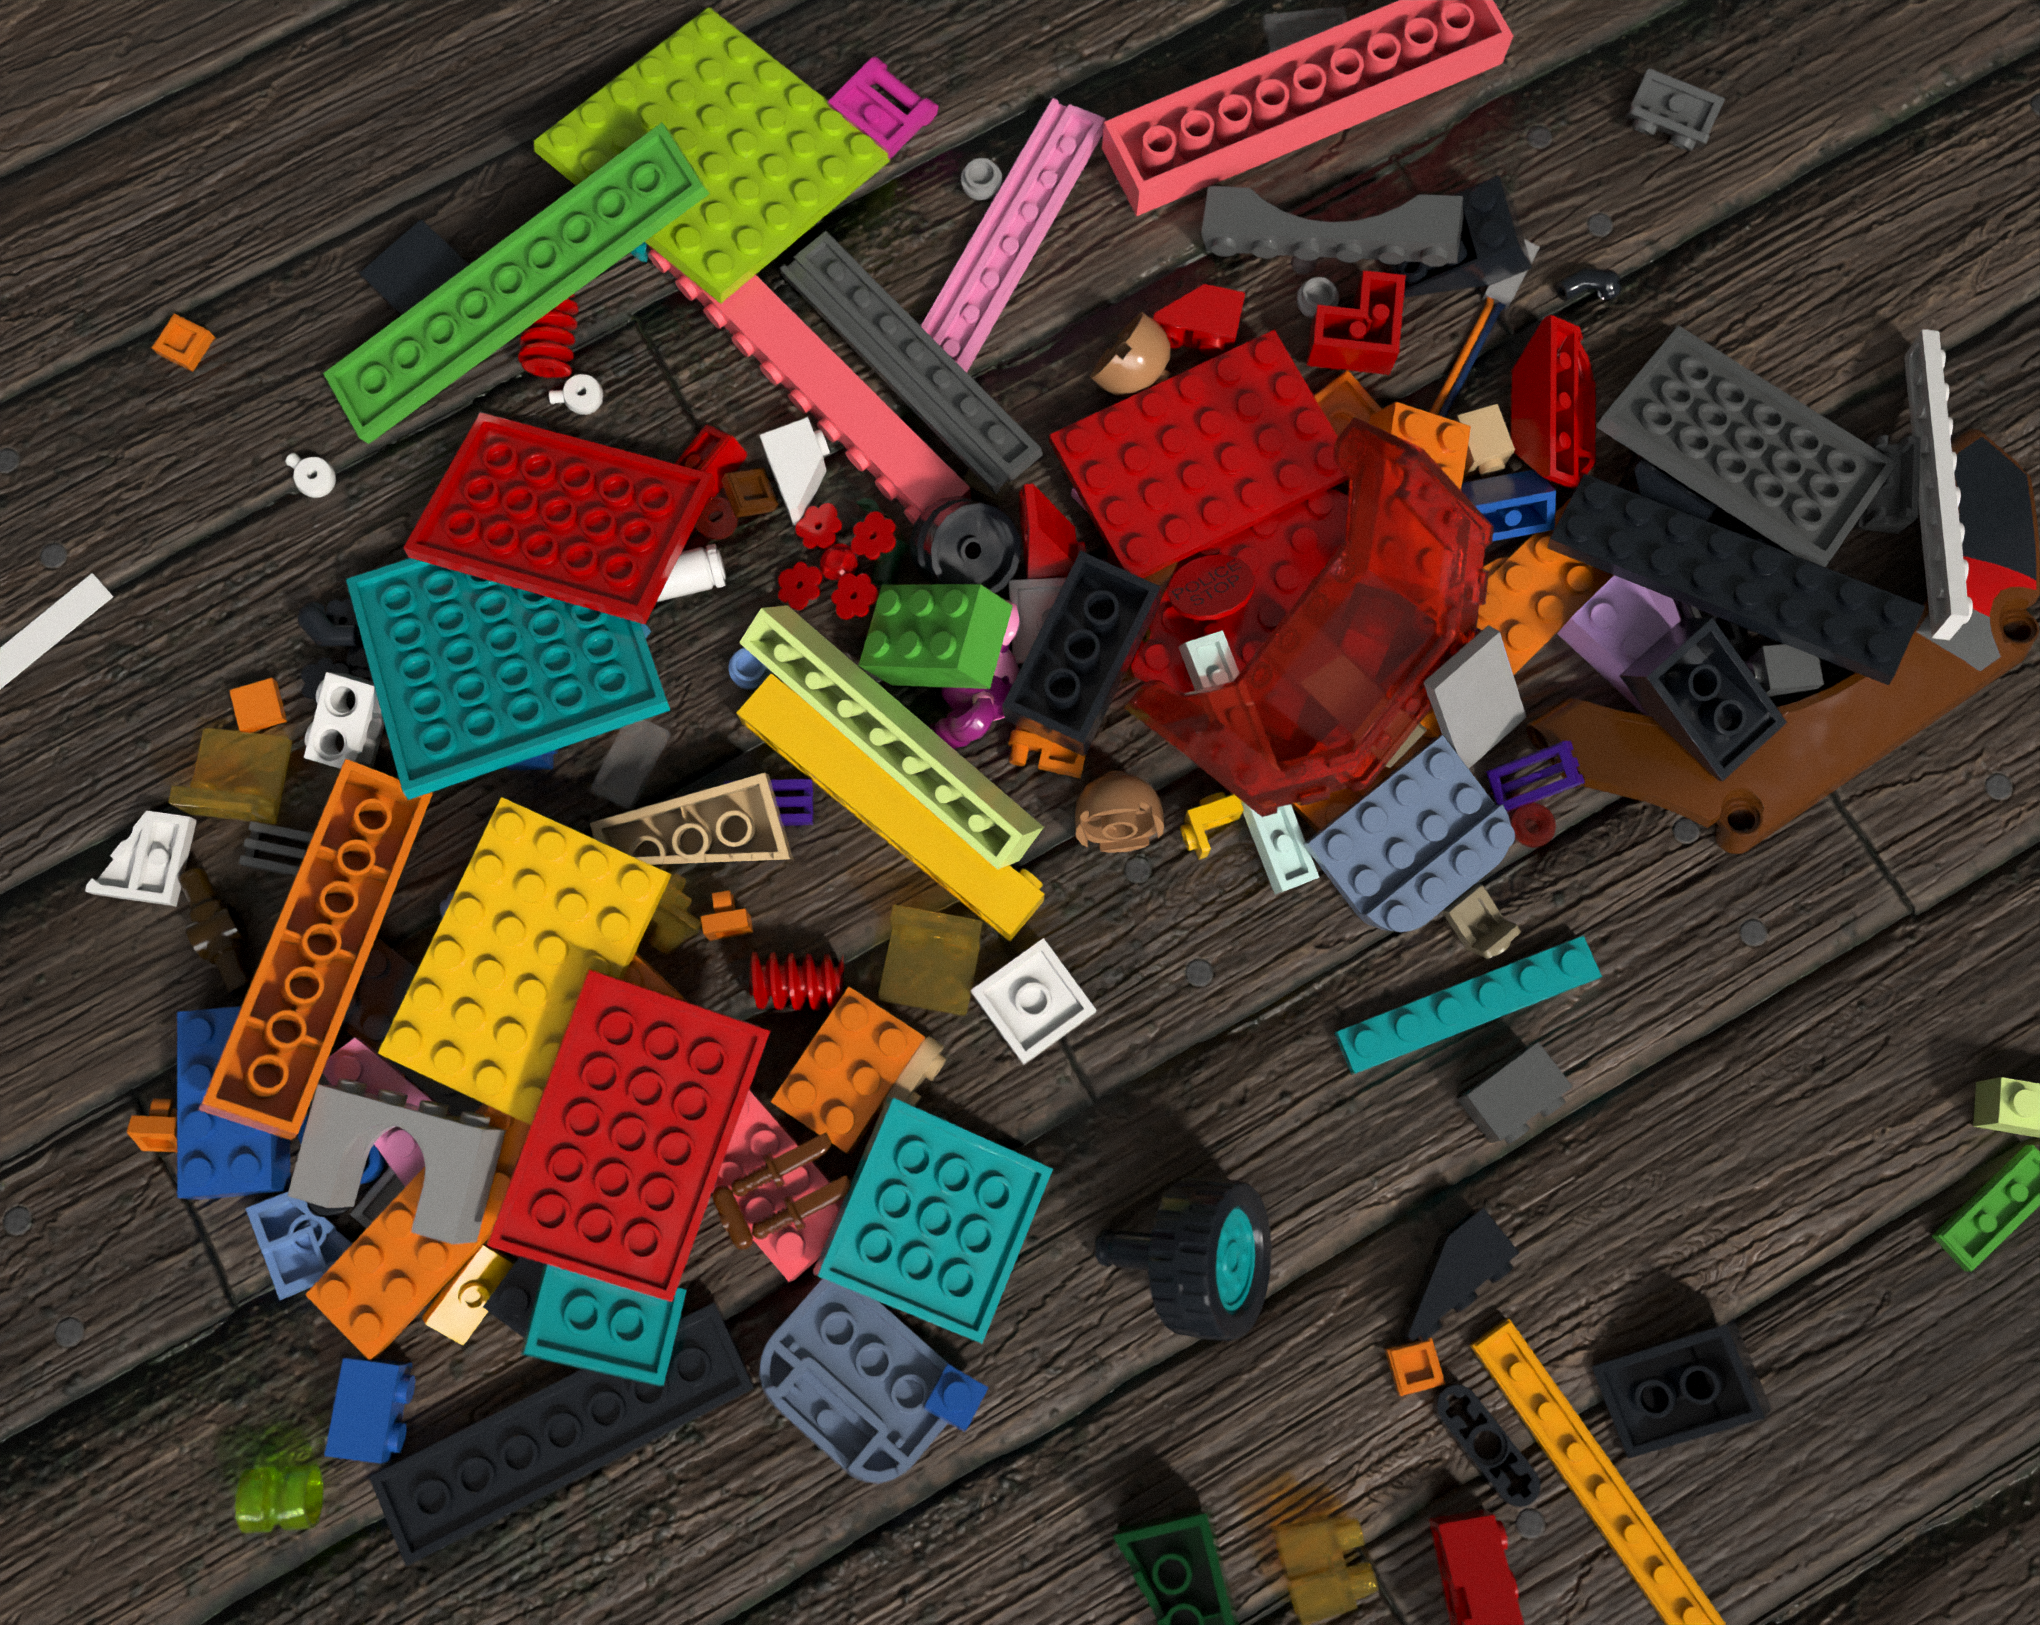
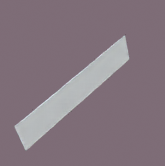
[0,573,113,689]

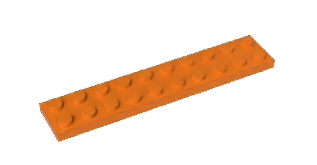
[1282,497,1614,832]
[305,952,688,1361]

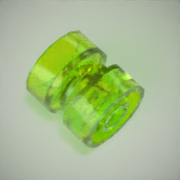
[235,1464,324,1534]

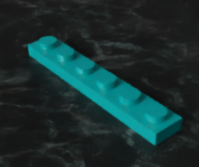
[1334,936,1602,1075]

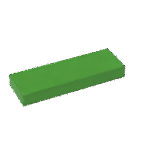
[1932,1145,2040,1271]

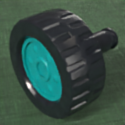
[1094,1177,1271,1341]

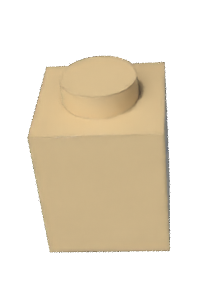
[1455,404,1515,477]

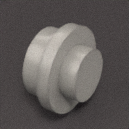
[961,158,1002,200]
[1297,277,1339,319]

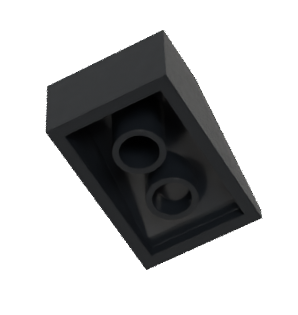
[1619,618,1787,781]
[1592,1317,1772,1459]

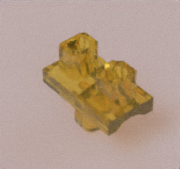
[649,874,702,954]

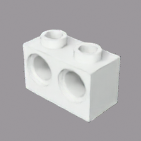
[304,672,385,769]

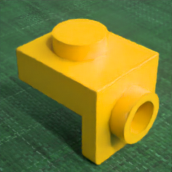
[1180,792,1244,860]

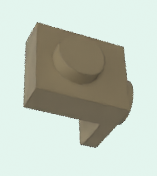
[1442,883,1521,959]

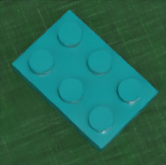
[520,1264,686,1386]

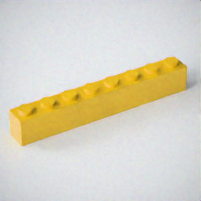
[736,674,1044,942]

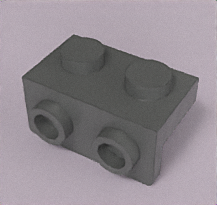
[1625,68,1725,151]

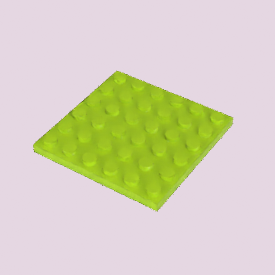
[534,7,890,304]

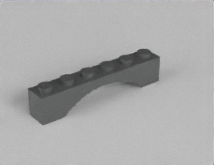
[1201,186,1463,266]

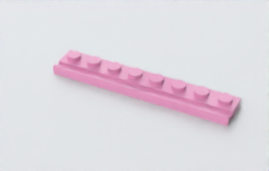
[921,98,1106,373]

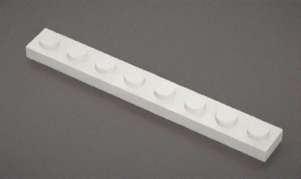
[1904,329,1973,640]

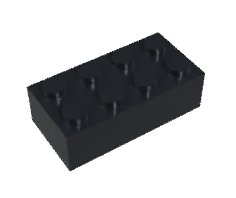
[1002,551,1161,757]

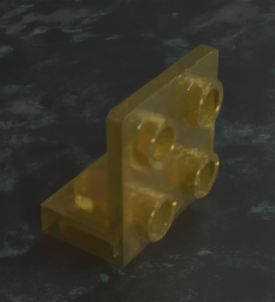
[168,728,292,824]
[879,904,983,1016]

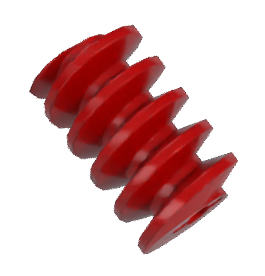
[518,293,579,378]
[749,951,844,1011]

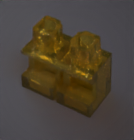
[1271,1514,1378,1625]

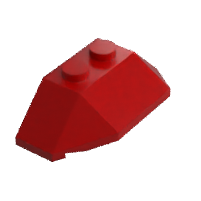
[1511,315,1596,489]

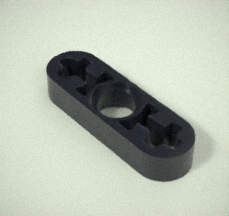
[1432,1383,1540,1507]

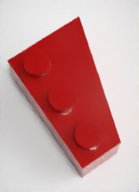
[1429,1509,1524,1625]

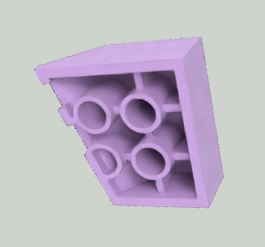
[1557,575,1684,716]

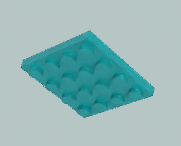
[813,1097,1053,1344]

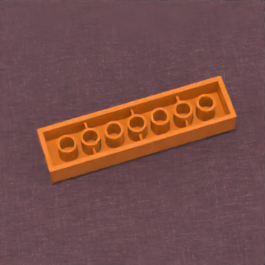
[198,759,433,1140]

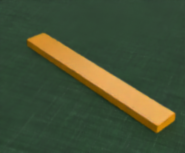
[1469,1318,1726,1625]

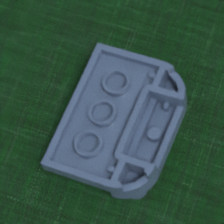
[1303,735,1515,932]
[759,1278,948,1484]

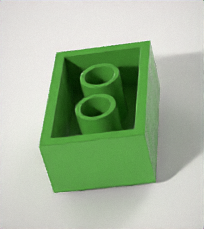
[858,584,1013,689]

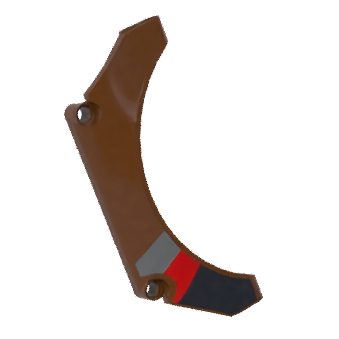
[1526,429,2040,854]

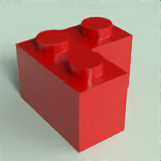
[1306,270,1406,375]

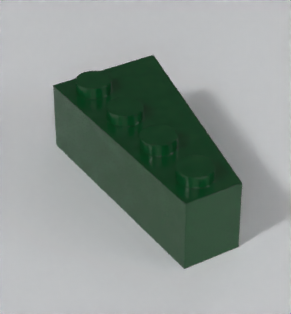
[1113,1505,1239,1625]

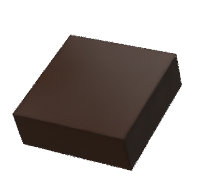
[721,467,778,518]

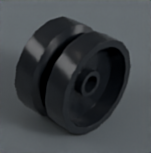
[910,496,1021,594]

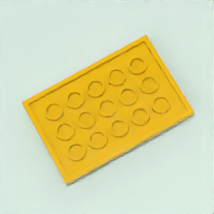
[378,797,672,1125]

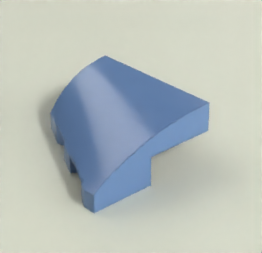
[246,1191,352,1300]

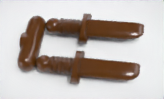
[712,1132,851,1250]

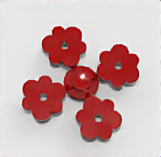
[778,503,896,620]

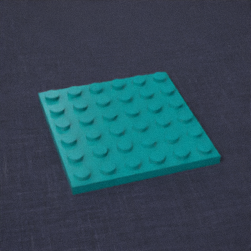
[346,558,670,800]

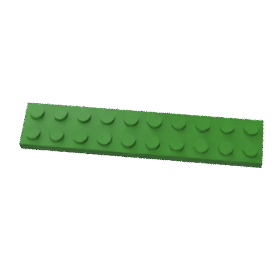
[323,122,710,444]

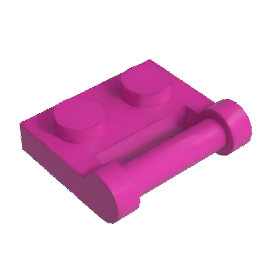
[828,57,939,159]

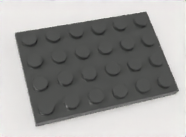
[1596,325,1897,567]

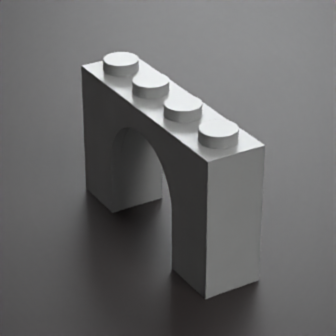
[287,1078,506,1244]

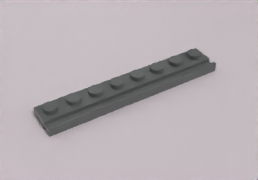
[779,231,1043,495]

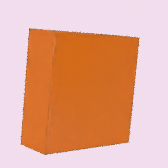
[152,313,215,372]
[229,678,287,734]
[1385,1337,1445,1396]

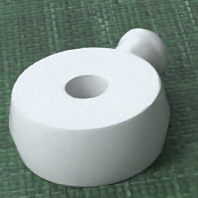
[549,374,603,415]
[285,453,336,498]

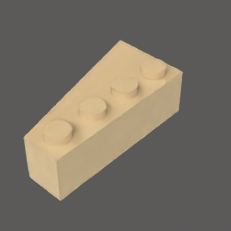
[590,773,793,865]

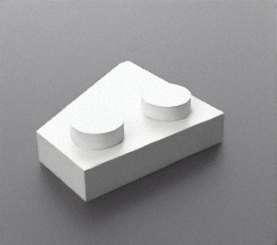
[85,811,197,907]

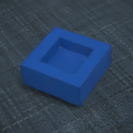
[923,1364,989,1432]

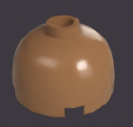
[1090,312,1170,399]
[1075,771,1164,853]

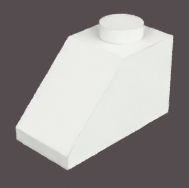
[760,417,830,525]

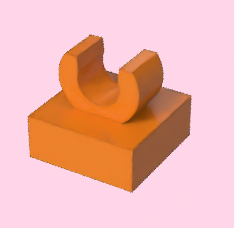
[701,890,753,941]
[126,1098,177,1152]

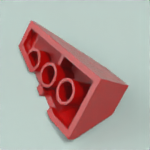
[1018,484,1086,579]

